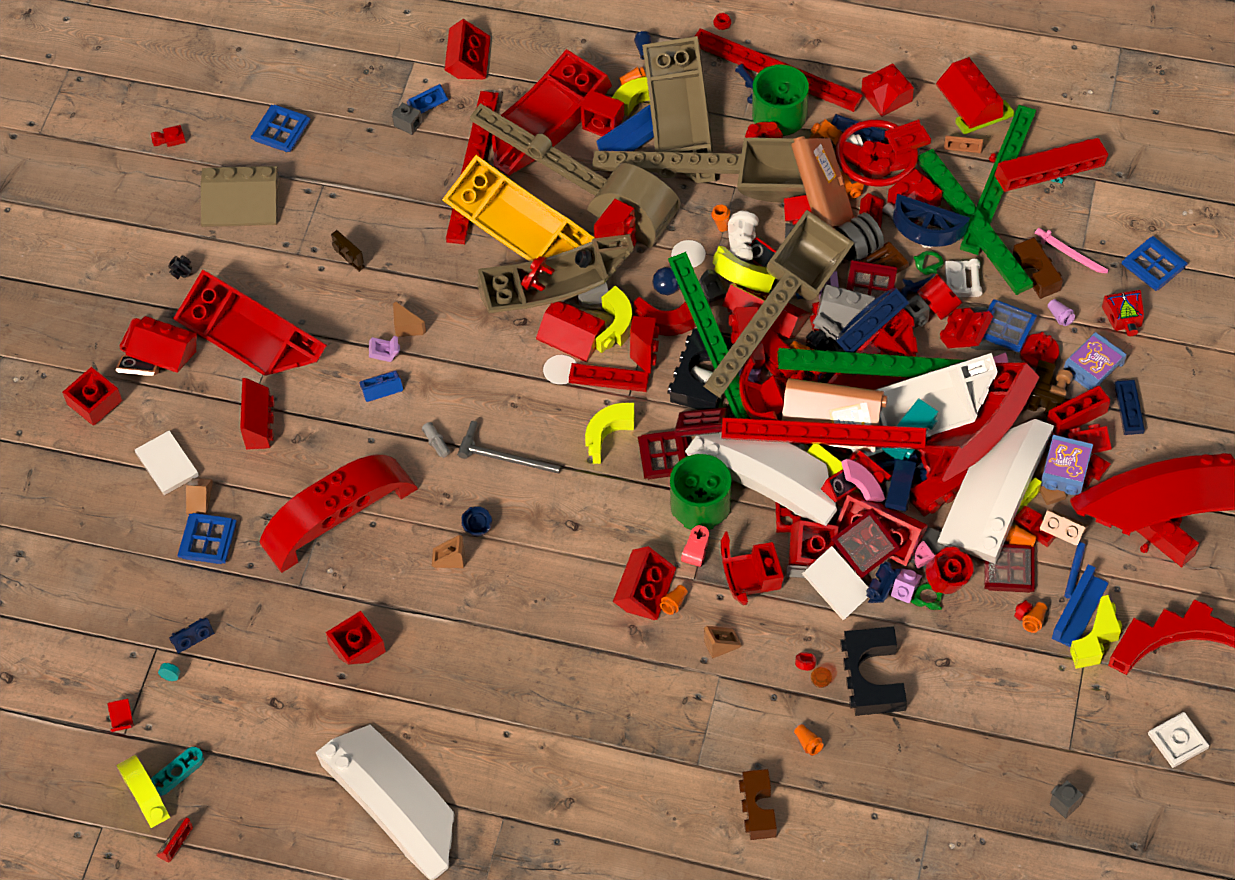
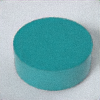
[158,663,181,681]

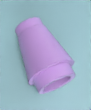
[1048,299,1075,326]

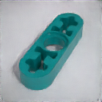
[151,747,204,796]

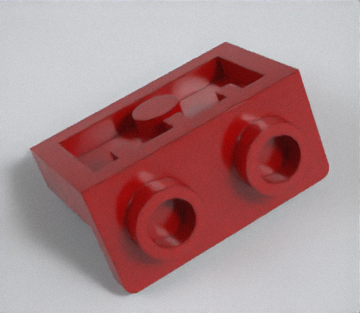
[1064,424,1112,454]

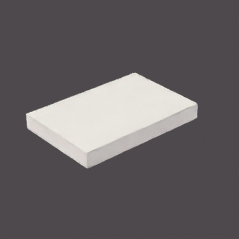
[135,431,199,495]
[801,546,868,620]

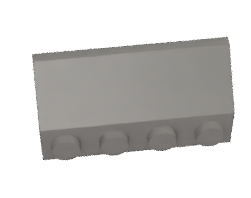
[814,284,877,330]

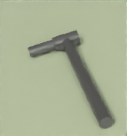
[457,421,561,474]

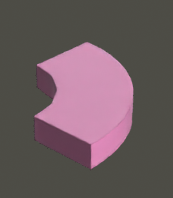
[842,459,885,502]

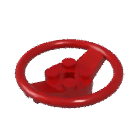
[835,120,918,187]

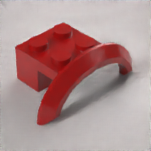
[739,355,787,421]
[721,531,784,606]

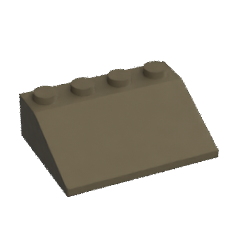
[201,166,280,227]

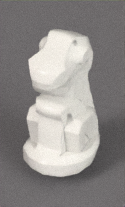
[728,211,759,263]

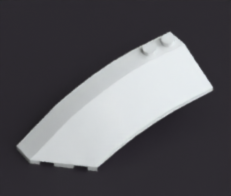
[851,353,998,459]
[937,419,1054,564]
[685,432,837,526]
[316,725,455,880]

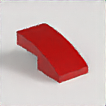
[1013,505,1056,547]

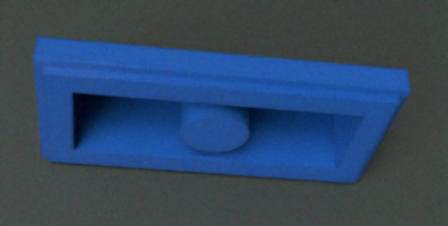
[407,84,448,114]
[359,371,403,402]

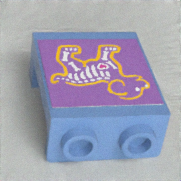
[1064,332,1127,390]
[1041,435,1093,495]

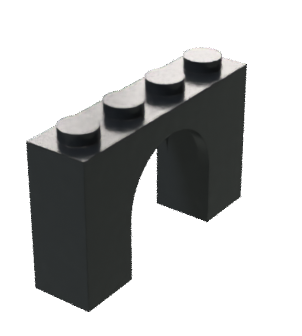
[667,329,733,410]
[840,626,907,716]

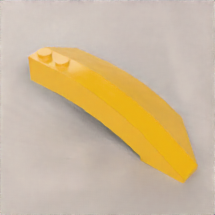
[442,155,594,262]

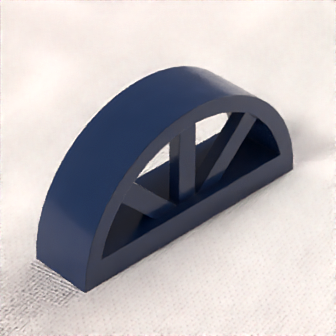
[893,194,970,247]
[836,288,909,353]

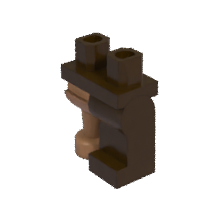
[1027,360,1073,416]

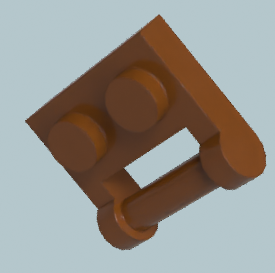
[859,242,909,285]

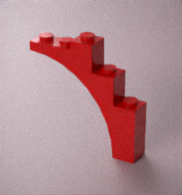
[1108,599,1235,675]

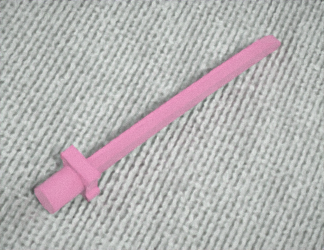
[1035,228,1108,273]

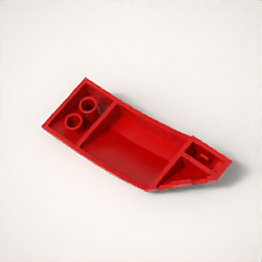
[492,49,612,176]
[173,269,327,376]
[824,308,918,455]
[918,362,1039,482]
[1070,453,1235,536]

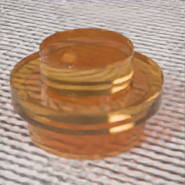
[811,667,832,688]

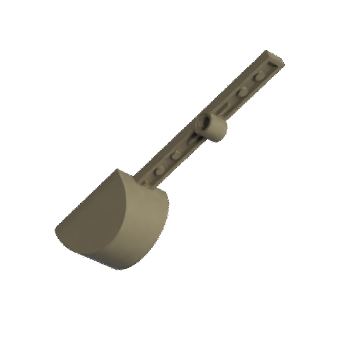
[470,103,681,248]
[592,138,806,203]
[703,210,855,398]

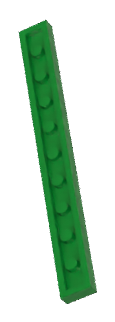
[960,105,1036,255]
[917,149,1033,295]
[668,252,751,419]
[777,348,967,377]

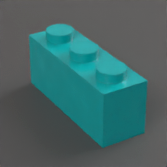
[882,398,938,460]

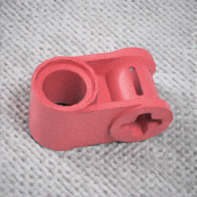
[681,525,709,567]

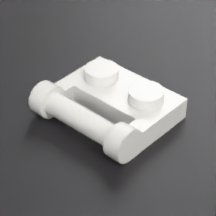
[945,259,982,297]

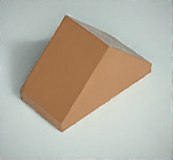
[393,301,426,337]
[186,478,213,515]
[432,535,465,568]
[704,626,742,659]

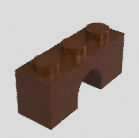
[1012,237,1063,299]
[739,769,777,840]

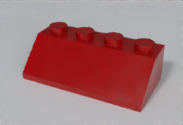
[936,57,1003,129]
[722,283,811,339]
[836,491,928,566]

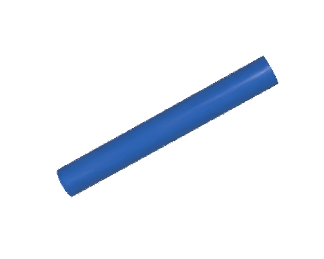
[1064,542,1086,599]

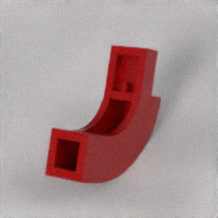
[634,297,696,336]

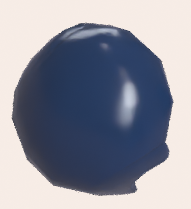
[652,267,679,296]
[461,506,492,537]

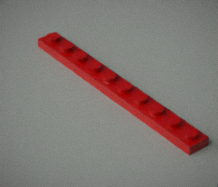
[694,28,862,112]
[446,91,499,245]
[721,418,926,450]

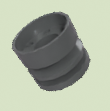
[835,212,884,262]

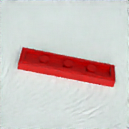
[569,363,649,392]

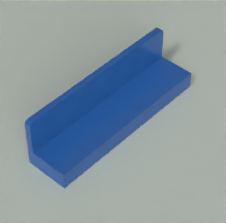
[596,105,654,152]
[1052,564,1108,647]

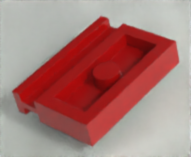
[885,119,931,156]

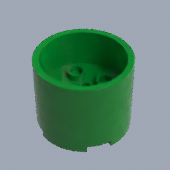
[752,65,809,136]
[670,454,731,530]

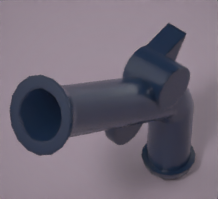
[735,64,754,104]
[900,273,935,300]

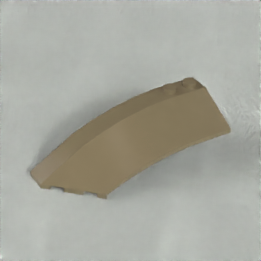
[642,36,716,184]
[477,234,634,313]

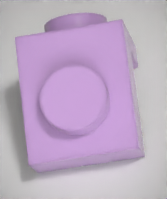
[369,336,400,362]
[891,568,922,603]

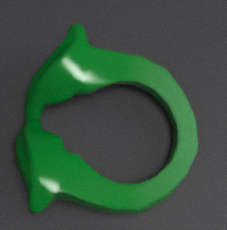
[913,251,943,275]
[910,584,942,610]

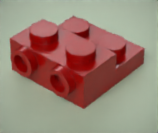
[940,308,993,349]

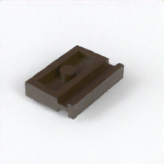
[331,230,365,272]

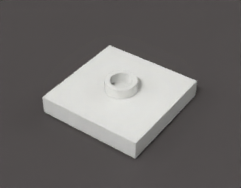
[1148,712,1209,768]

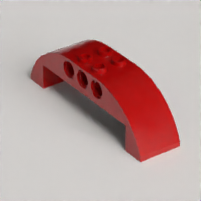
[260,454,418,573]

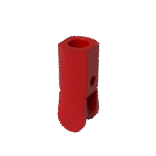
[119,318,141,353]

